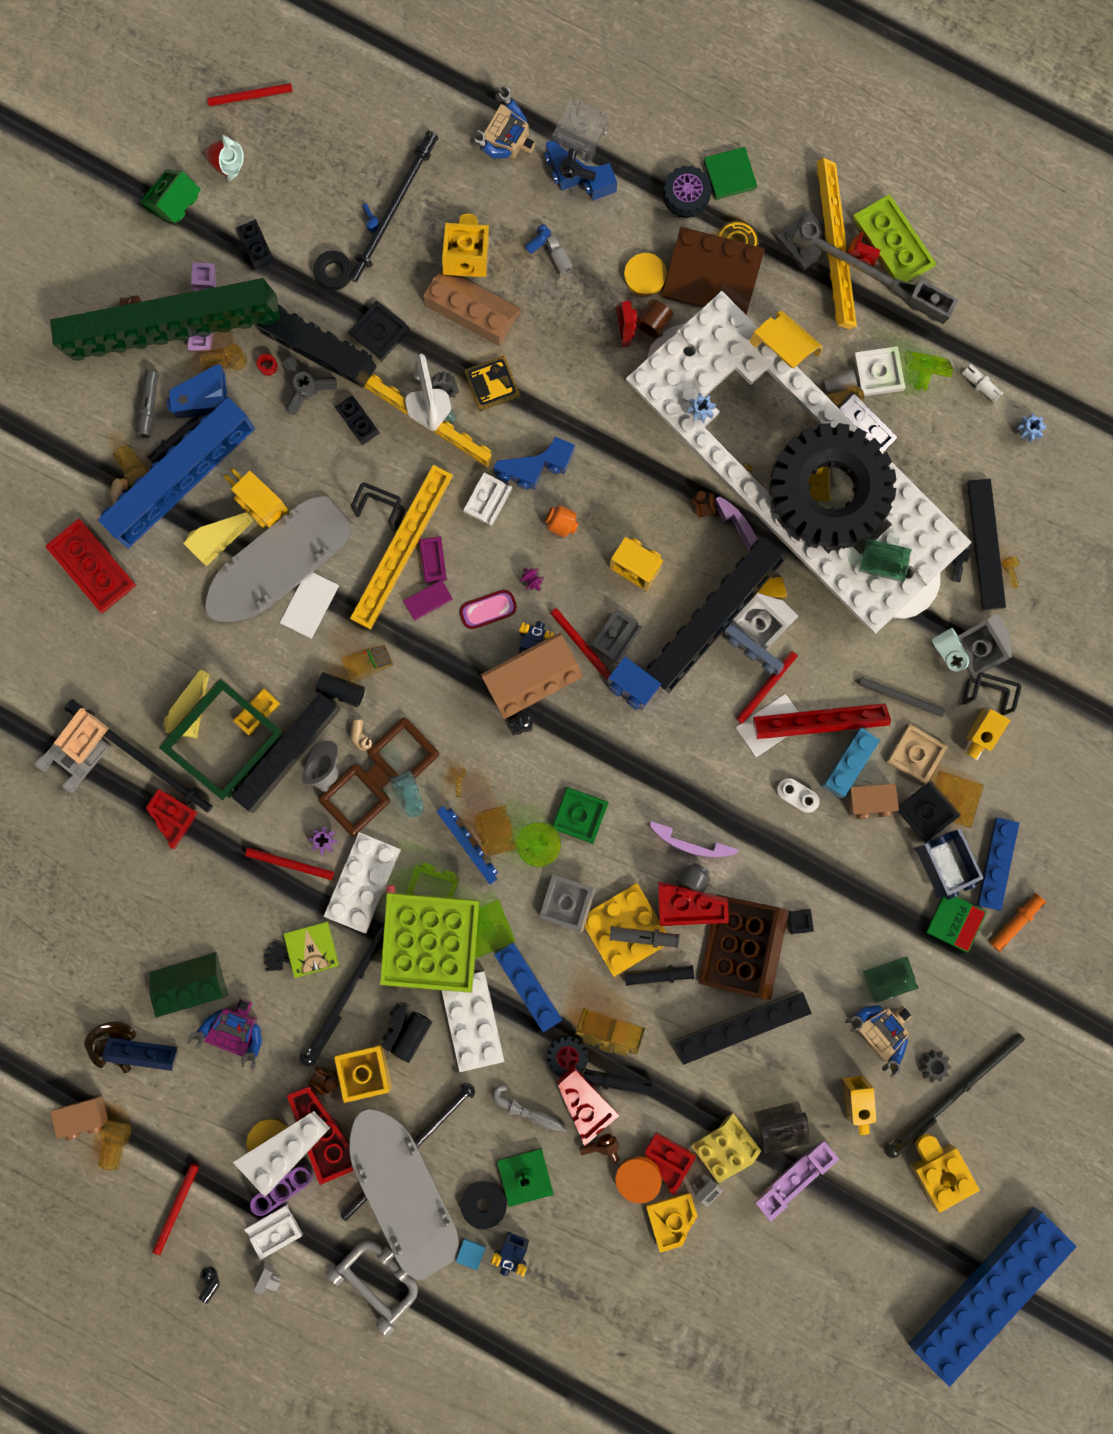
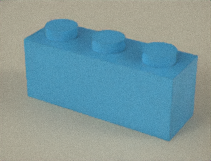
[821,728,880,799]

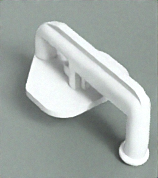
[405,354,451,431]

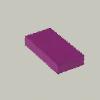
[419,536,447,584]
[404,580,453,621]

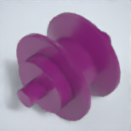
[520,567,544,591]

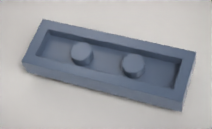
[725,624,784,676]

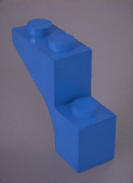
[543,141,617,201]
[494,437,575,490]

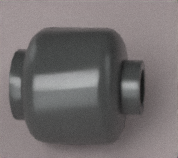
[676,863,710,892]

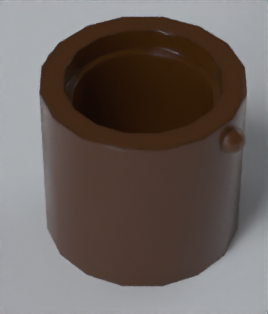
[636,299,674,338]

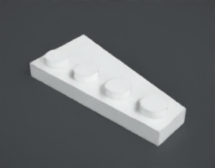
[233,1111,330,1196]

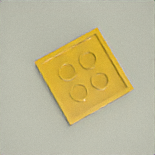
[584,883,667,977]

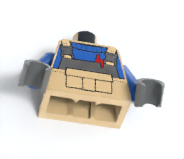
[470,86,536,159]
[845,1006,912,1077]

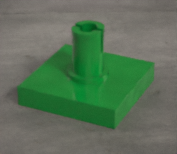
[497,1148,554,1207]

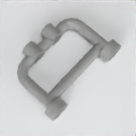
[325,1240,418,1336]

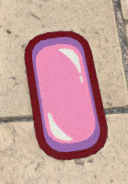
[460,590,517,629]

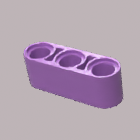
[250,1163,314,1216]

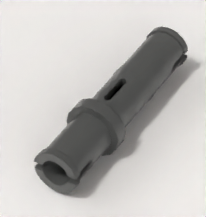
[136,370,159,438]
[610,926,680,948]

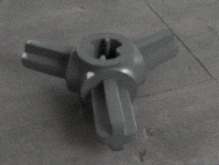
[283,356,337,415]

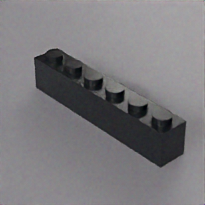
[254,304,377,388]
[232,693,340,813]
[672,990,812,1065]

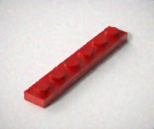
[753,703,891,739]

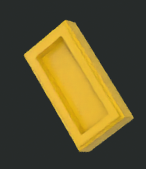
[233,688,281,736]

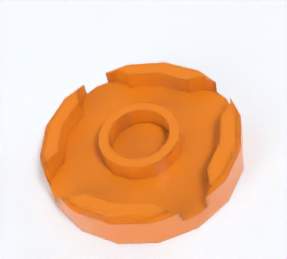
[615,1156,662,1203]

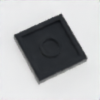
[348,301,410,362]
[897,780,961,843]

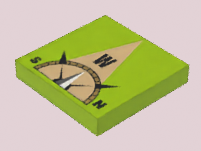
[284,922,340,978]

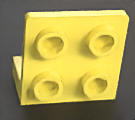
[692,1113,761,1183]

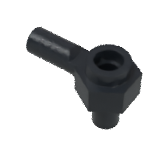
[560,149,596,181]
[951,547,970,583]

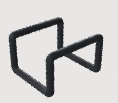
[351,482,405,532]
[962,672,1022,716]

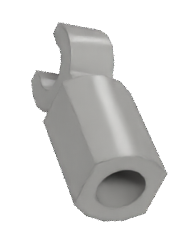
[547,235,573,276]

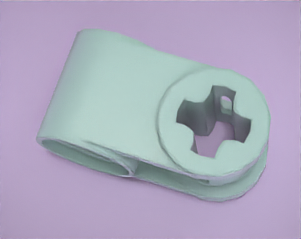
[932,628,970,672]

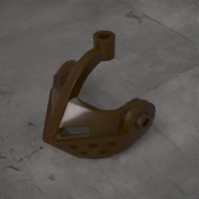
[84,1021,136,1073]

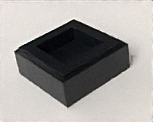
[788,909,814,934]

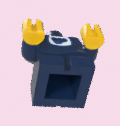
[519,621,554,654]
[490,1231,529,1277]

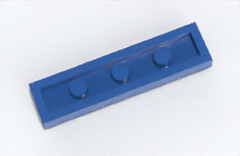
[436,806,498,885]
[977,817,1019,911]
[494,942,562,1032]

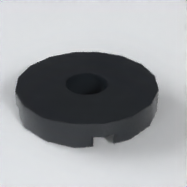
[461,1181,507,1229]

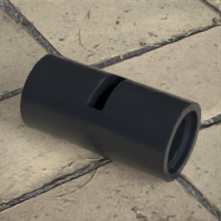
[315,672,366,708]
[390,1011,433,1063]

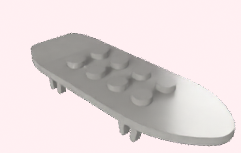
[205,496,352,623]
[349,1109,459,1280]

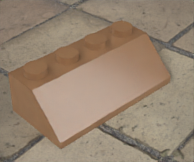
[423,271,521,346]
[480,632,583,719]

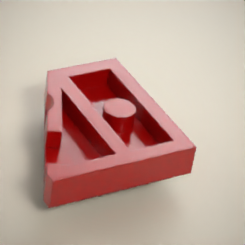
[146,789,198,849]
[644,1131,696,1195]

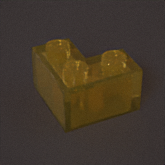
[575,1008,645,1056]

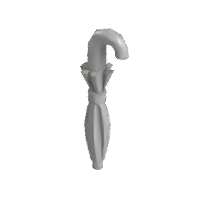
[492,1085,567,1133]

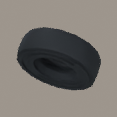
[313,250,353,291]

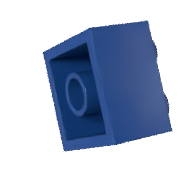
[607,657,661,711]

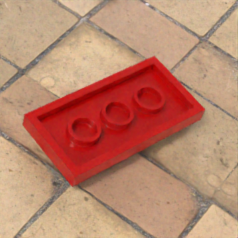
[45,518,137,614]

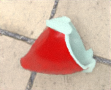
[204,135,244,182]

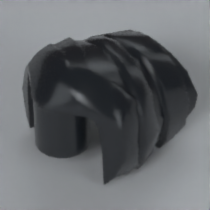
[506,709,534,735]

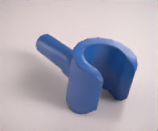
[362,203,379,234]

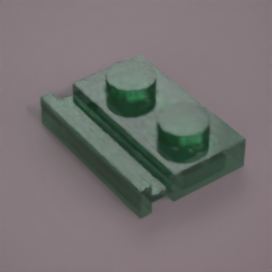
[859,538,912,582]
[863,956,919,1003]

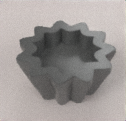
[431,371,459,398]
[919,1049,952,1083]

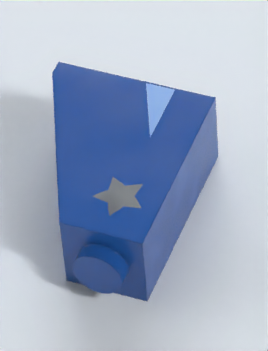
[167,364,227,418]

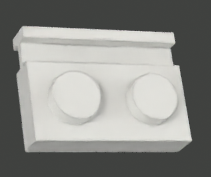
[463,473,512,527]
[244,1205,303,1260]

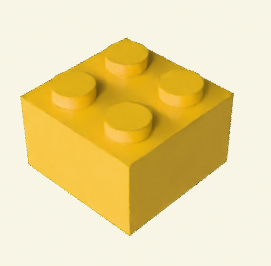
[609,536,664,592]
[334,1043,393,1103]

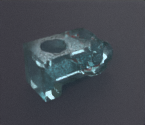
[390,771,424,818]

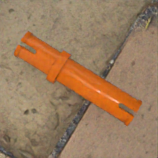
[989,893,1046,952]

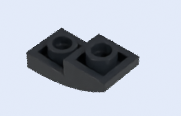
[236,219,275,269]
[335,395,380,445]
[382,1002,409,1052]

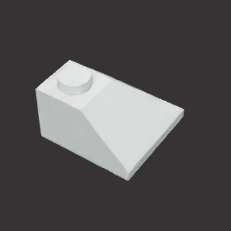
[731,593,799,650]

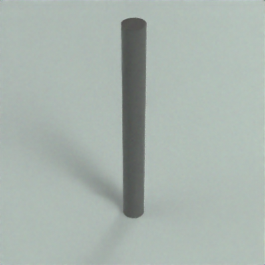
[858,677,945,717]

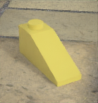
[183,512,254,566]
[163,670,209,739]

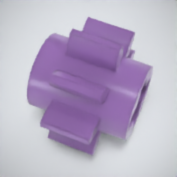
[309,826,338,855]

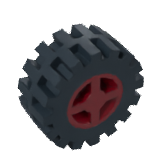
[547,1035,588,1077]

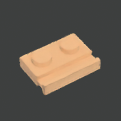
[54,708,109,764]

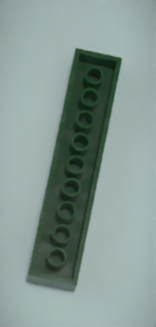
[50,278,280,361]

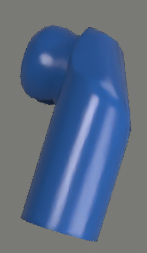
[525,224,551,254]

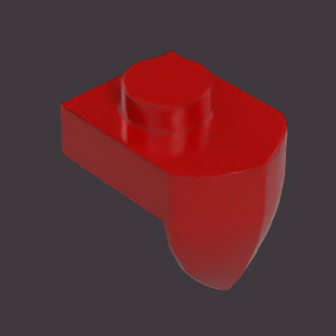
[847,231,881,266]

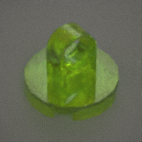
[516,822,561,867]

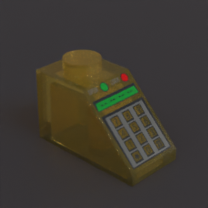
[341,645,394,683]

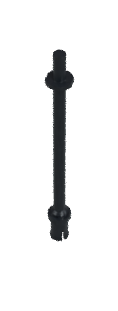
[350,131,439,283]
[64,699,213,813]

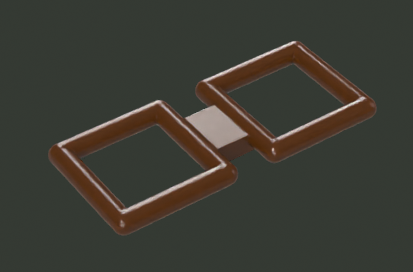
[318,717,439,836]

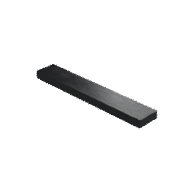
[967,479,1006,611]

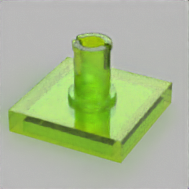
[904,350,954,391]
[475,900,516,959]

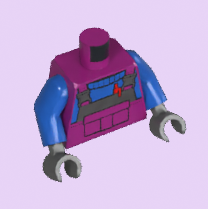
[188,998,263,1069]

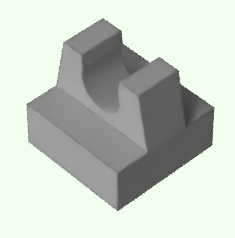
[691,1174,723,1207]
[254,1261,280,1294]

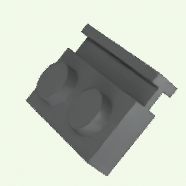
[591,609,643,664]

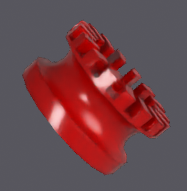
[257,354,278,376]

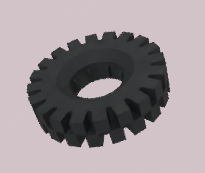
[769,423,897,550]

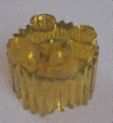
[475,805,517,856]

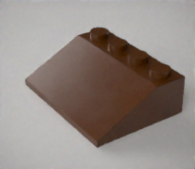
[662,226,765,315]
[698,894,789,1000]

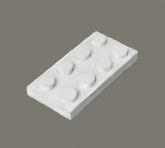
[324,832,401,934]
[442,971,505,1072]

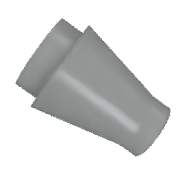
[823,369,857,393]

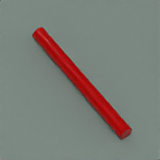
[207,83,293,107]
[550,608,612,681]
[736,651,798,724]
[245,848,335,880]
[152,1163,199,1255]

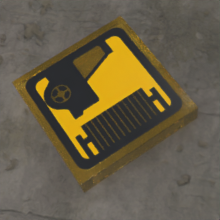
[464,355,520,411]

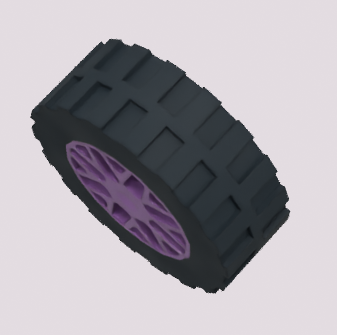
[663,166,712,218]

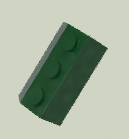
[150,952,228,1018]

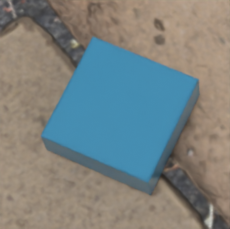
[456,1238,486,1270]

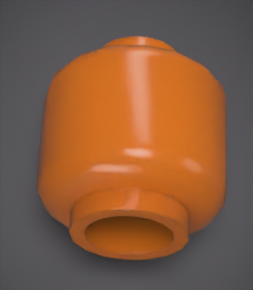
[544,505,579,538]

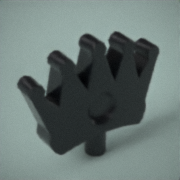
[264,941,290,971]

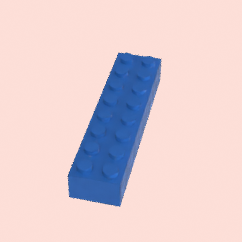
[98,397,255,549]
[908,1207,1077,1387]

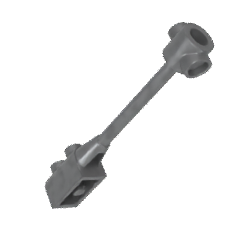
[791,221,959,324]

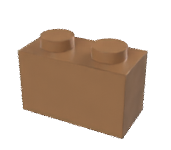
[847,783,899,819]
[50,1096,109,1141]

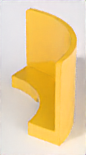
[749,310,823,368]

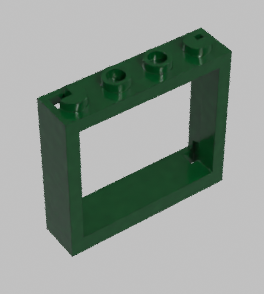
[159,677,283,801]

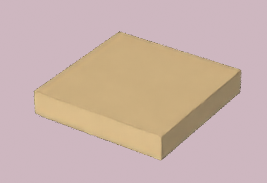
[886,723,948,785]

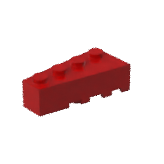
[287,1085,354,1185]

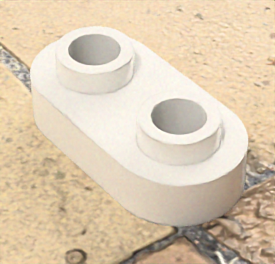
[776,778,820,813]

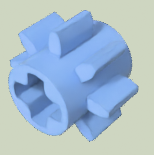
[687,393,716,424]
[1016,413,1047,443]

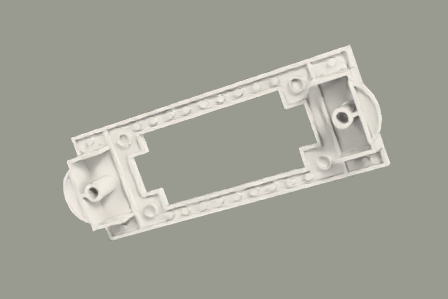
[626,291,972,635]

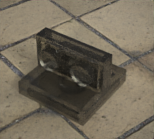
[754,1101,809,1154]

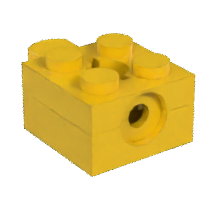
[442,214,489,277]
[223,468,289,528]
[910,1134,980,1213]

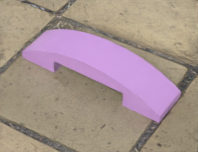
[188,262,216,352]
[715,497,757,553]
[649,821,738,858]
[755,1141,839,1222]

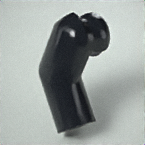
[199,1267,220,1304]

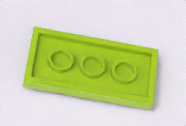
[852,194,937,282]

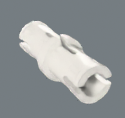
[962,363,1004,403]

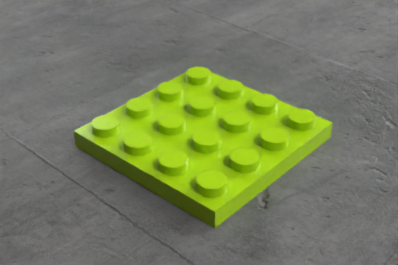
[380,892,480,993]

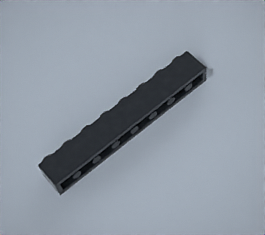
[646,537,787,694]

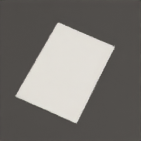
[280,573,339,639]
[736,694,798,757]

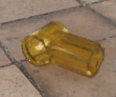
[200,344,248,371]
[112,445,149,487]
[98,1120,131,1170]

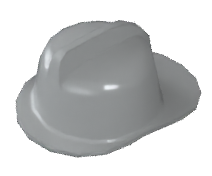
[302,741,339,792]

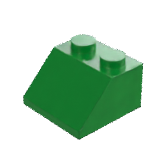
[140,169,201,223]

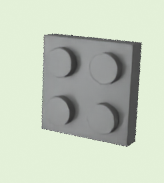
[539,874,596,932]

